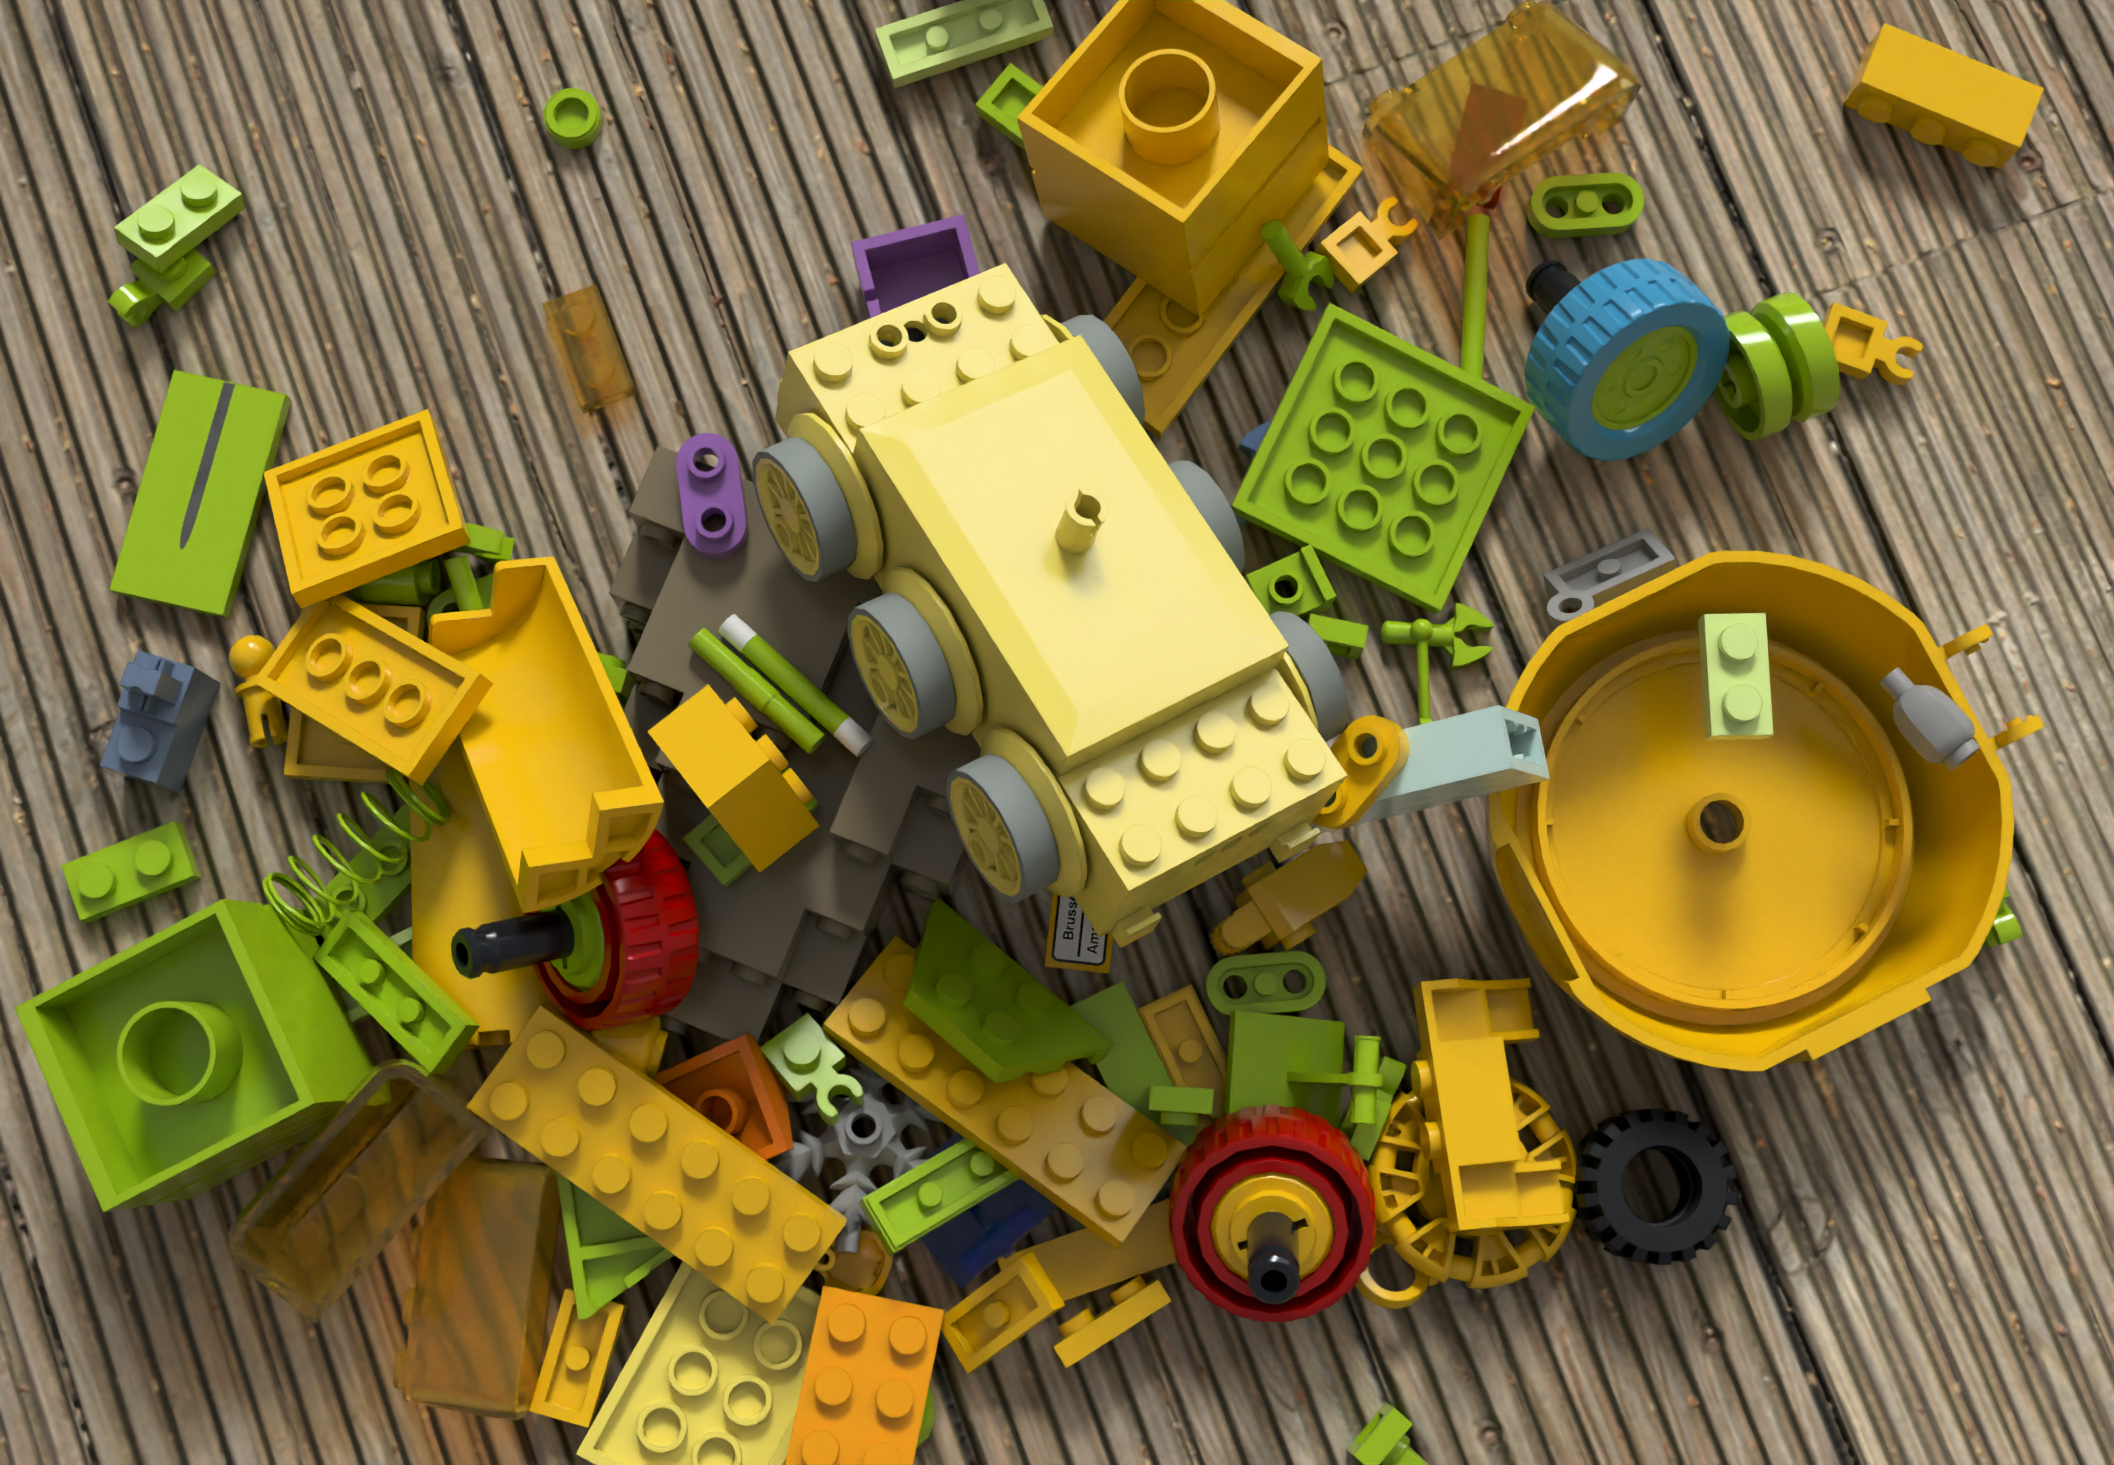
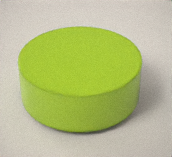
[543,88,603,149]

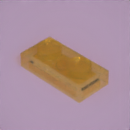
[542,284,638,414]

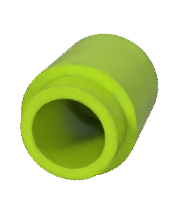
[349,558,441,606]

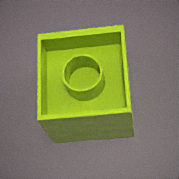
[14,899,388,1212]

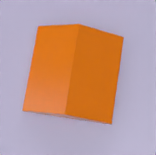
[651,1033,794,1160]

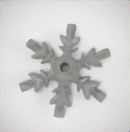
[766,1058,944,1255]

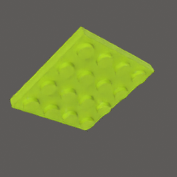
[1230,303,1535,614]

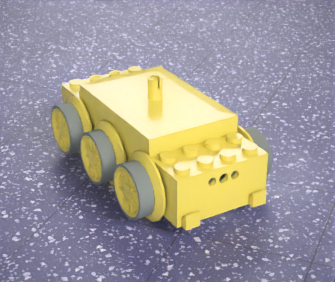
[752,263,1349,948]

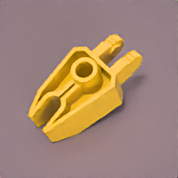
[1210,840,1368,957]

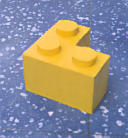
[647,684,820,873]

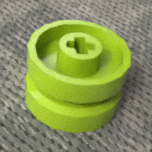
[1713,292,1841,441]

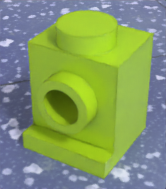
[1245,544,1336,621]

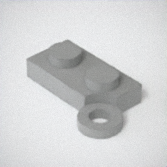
[1543,528,1677,628]

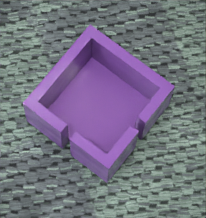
[851,214,980,319]

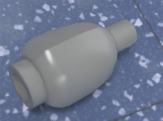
[1879,667,1981,771]

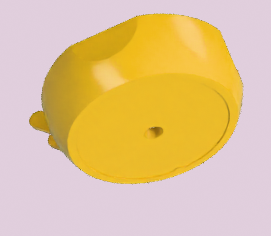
[1485,551,2045,1072]

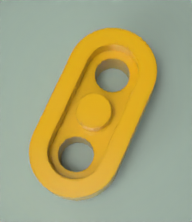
[1312,715,1409,829]

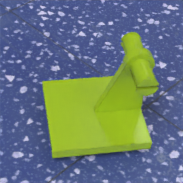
[1224,1010,1384,1128]

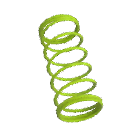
[262,767,451,937]

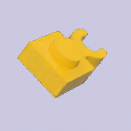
[1314,196,1418,294]
[1822,302,1923,385]

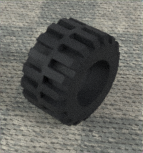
[1572,1108,1738,1265]

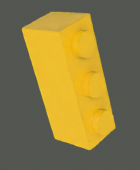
[1843,23,2044,169]

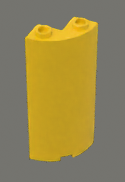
[428,556,664,913]
[409,738,579,1051]

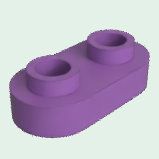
[676,433,749,560]

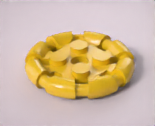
[1365,1077,1577,1289]

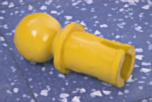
[229,635,288,748]

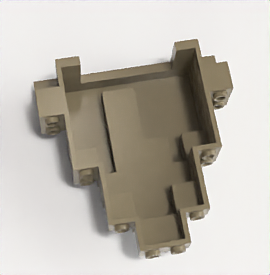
[609,445,981,1048]

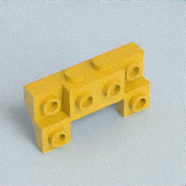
[1411,978,1570,1235]

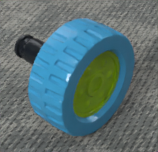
[1525,259,1730,461]

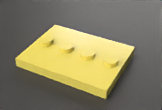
[576,1261,821,1465]

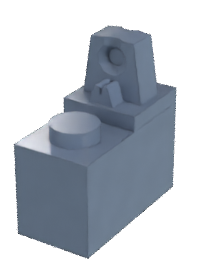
[100,650,220,794]

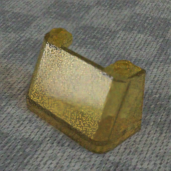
[1362,0,1642,240]

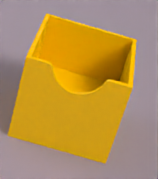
[1017,0,1329,317]

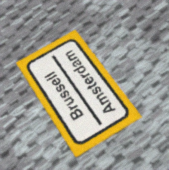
[1044,893,1113,974]

